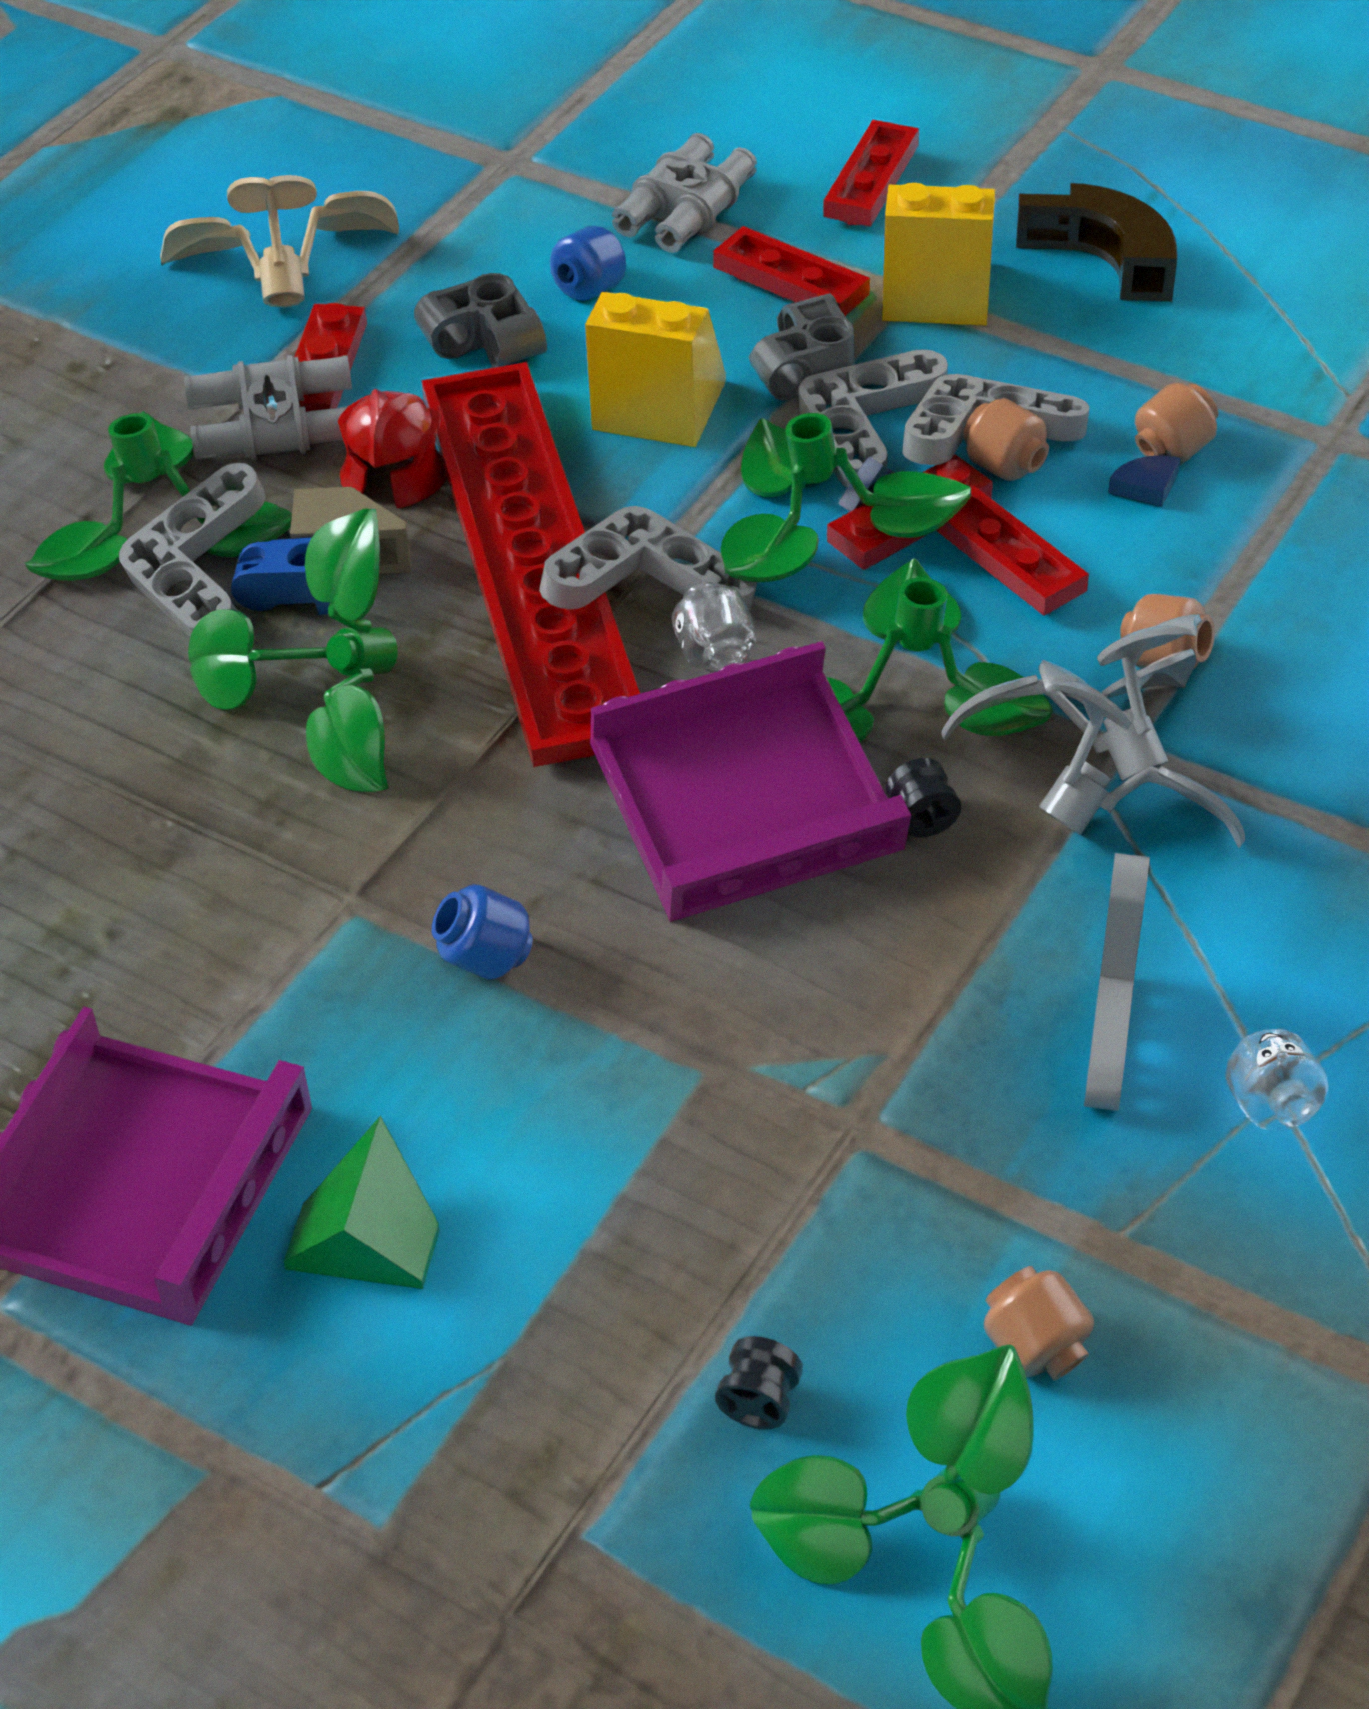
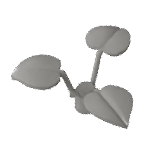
[941,614,1202,781]
[1039,660,1245,848]

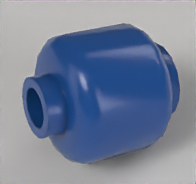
[550,226,626,301]
[431,884,533,980]

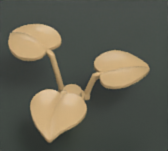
[160,175,399,307]

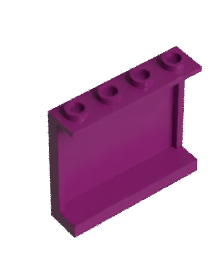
[590,641,911,922]
[0,1006,312,1326]

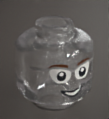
[671,582,757,673]
[1225,1028,1329,1132]

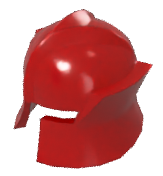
[337,388,447,509]

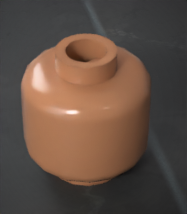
[1135,382,1219,465]
[963,398,1049,482]
[1120,593,1215,669]
[984,1266,1094,1381]

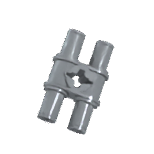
[612,133,757,253]
[184,355,352,461]

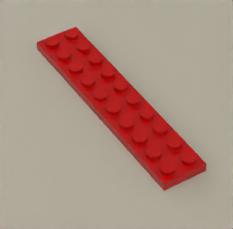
[421,362,640,768]

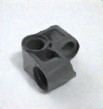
[414,273,547,368]
[748,294,855,401]

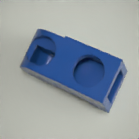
[231,538,330,615]

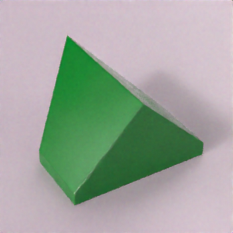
[283,1115,440,1289]

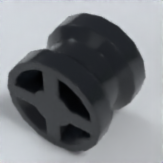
[886,758,962,837]
[715,1336,803,1430]

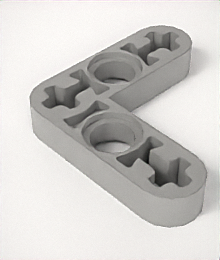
[798,349,948,488]
[902,374,1090,465]
[119,463,266,637]
[539,506,757,619]
[1084,853,1150,1111]

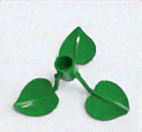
[24,411,292,581]
[720,413,972,582]
[188,508,398,792]
[826,558,1053,742]
[750,1345,1053,1709]

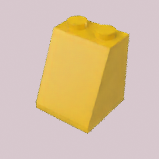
[882,183,995,326]
[585,292,726,447]

